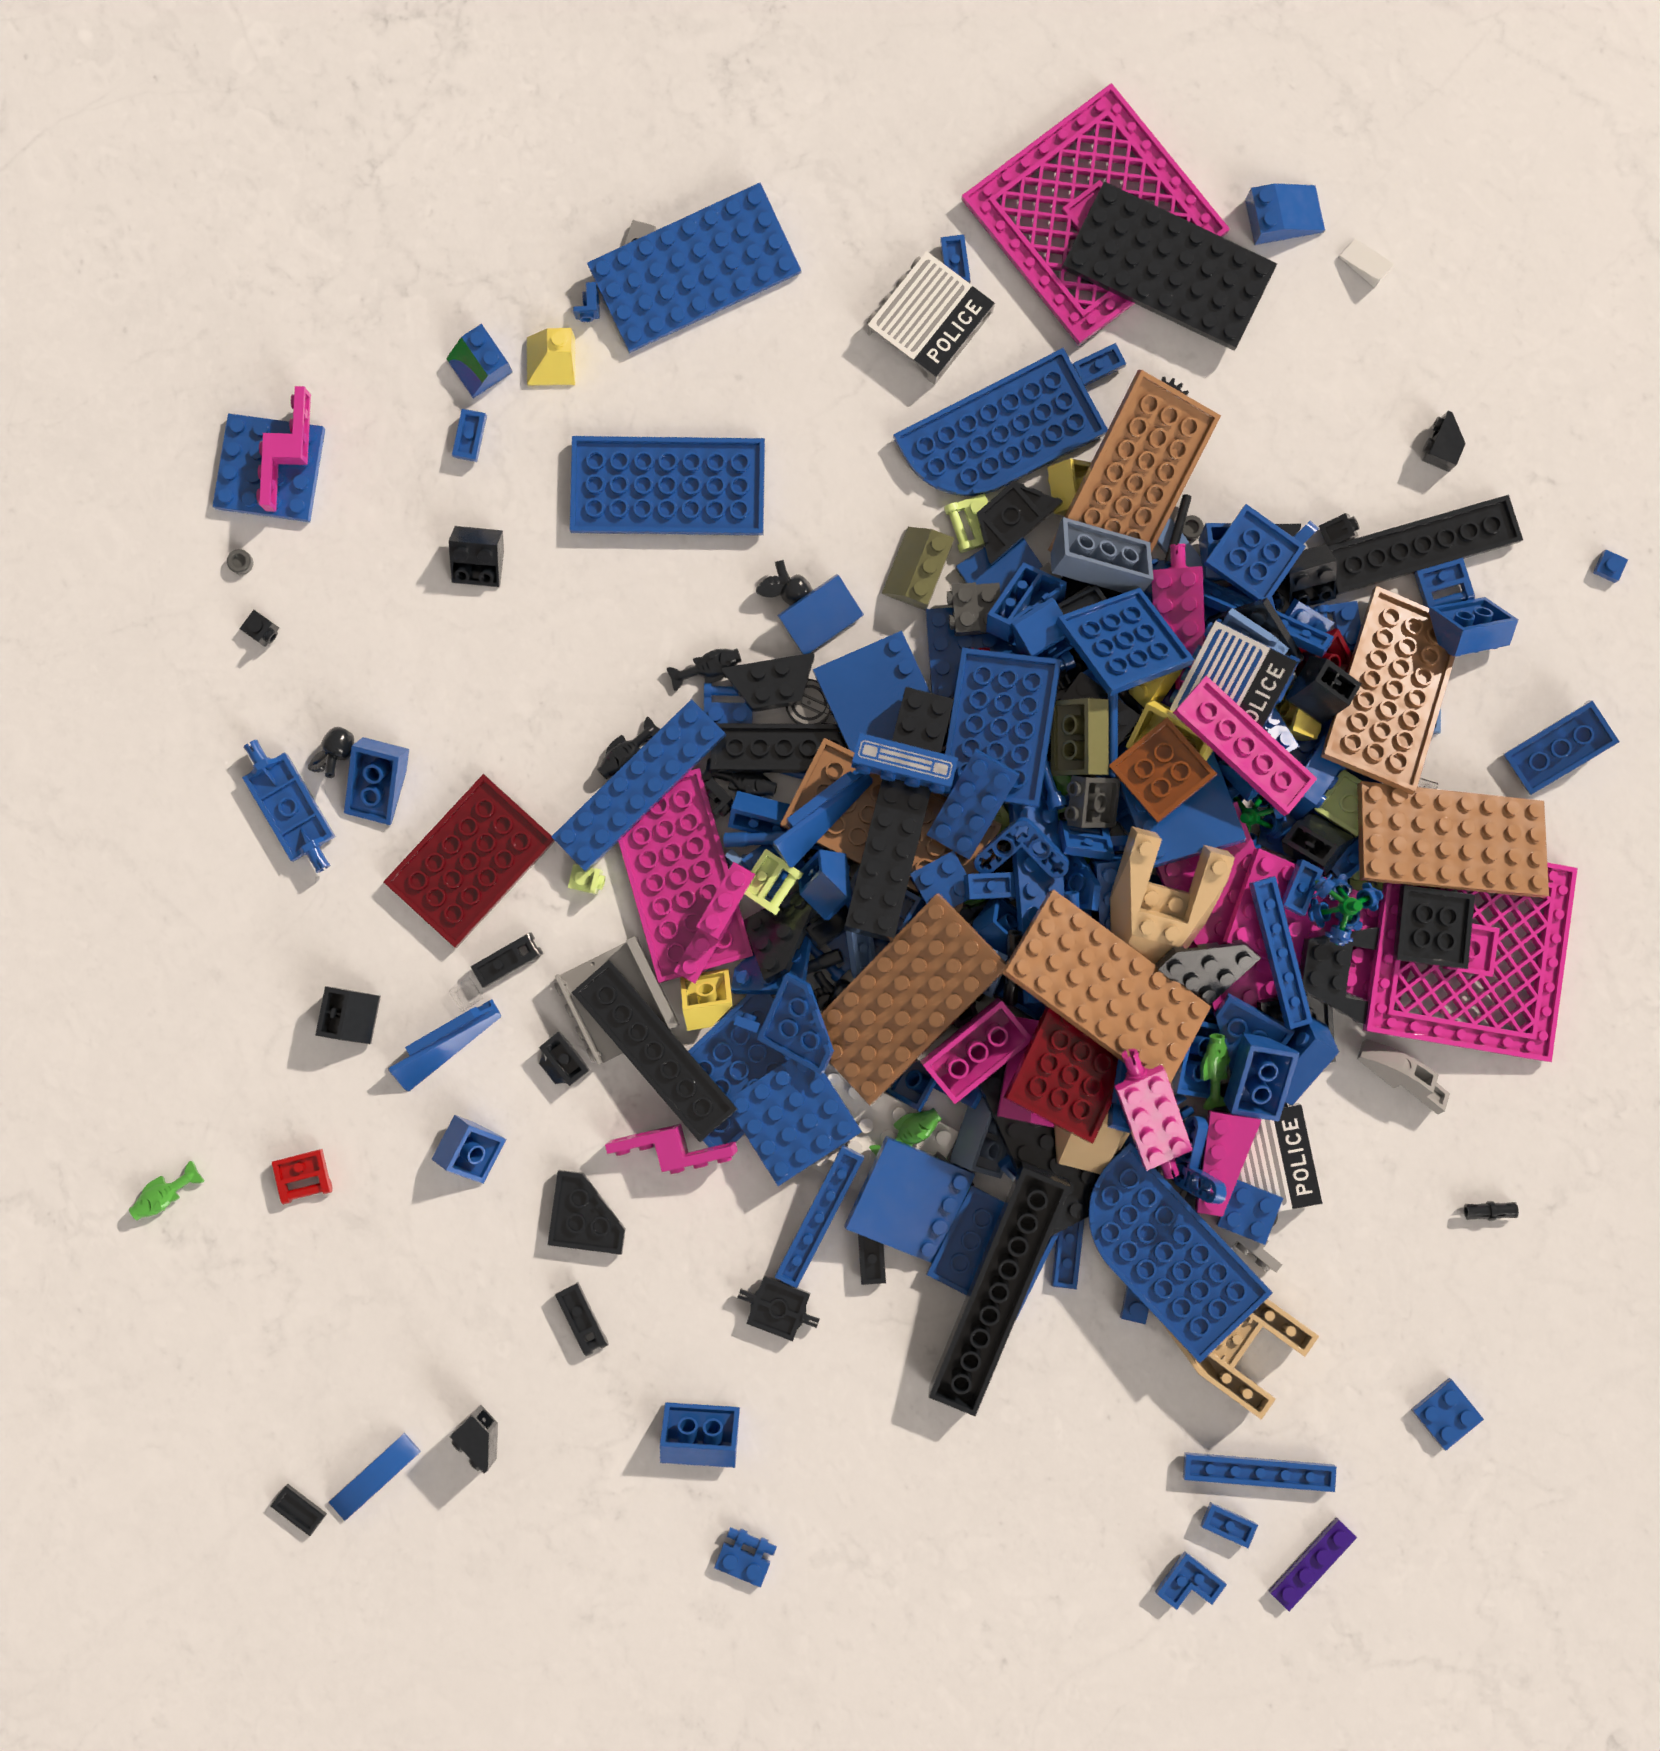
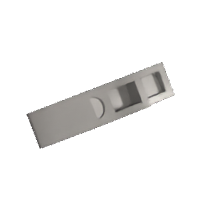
[1357,1040,1450,1115]
[1198,1213,1282,1273]

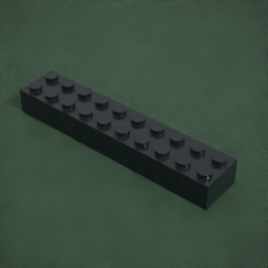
[844,687,954,942]
[928,1161,1071,1417]

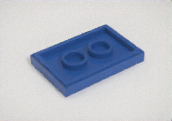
[955,538,1043,594]
[777,574,864,654]

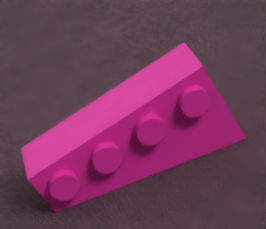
[1195,1110,1261,1217]

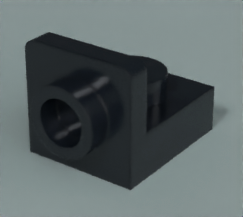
[1318,513,1360,546]
[239,609,279,647]
[705,778,734,818]

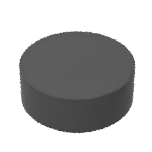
[1182,515,1204,541]
[227,549,253,575]

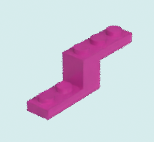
[256,386,311,512]
[674,862,755,984]
[605,1124,738,1174]

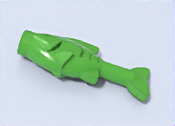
[1200,1034,1231,1110]
[869,1108,942,1156]
[129,1161,205,1221]

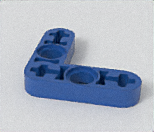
[974,817,1069,878]
[1173,1116,1227,1204]

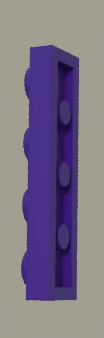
[1269,1517,1358,1612]

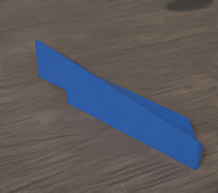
[773,771,873,868]
[388,999,501,1091]

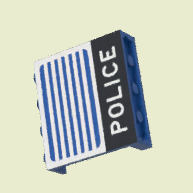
[1169,619,1301,728]

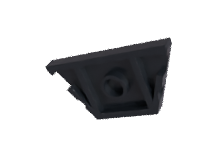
[977,481,1063,566]
[722,653,815,712]

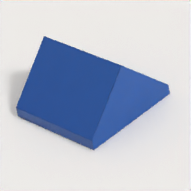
[886,1061,937,1112]

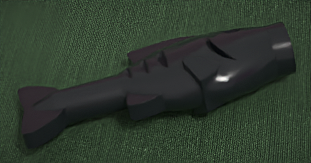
[666,648,742,691]
[597,717,660,780]
[702,758,777,797]

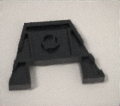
[1300,927,1379,1024]

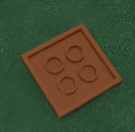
[1109,717,1217,824]

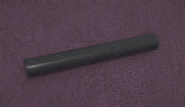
[1164,494,1192,565]

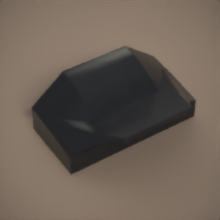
[539,1032,590,1086]

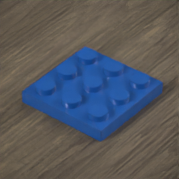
[1203,504,1306,601]

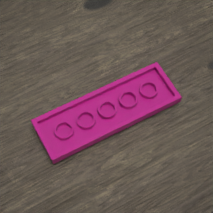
[1173,676,1317,816]

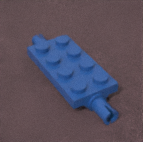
[242,740,336,873]

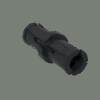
[1464,1201,1519,1221]

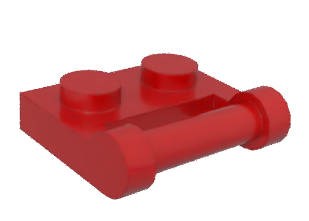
[272,1149,333,1205]

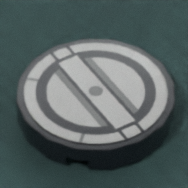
[786,679,831,724]

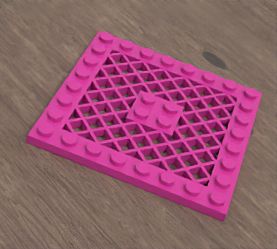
[961,83,1230,346]
[1362,862,1578,1062]

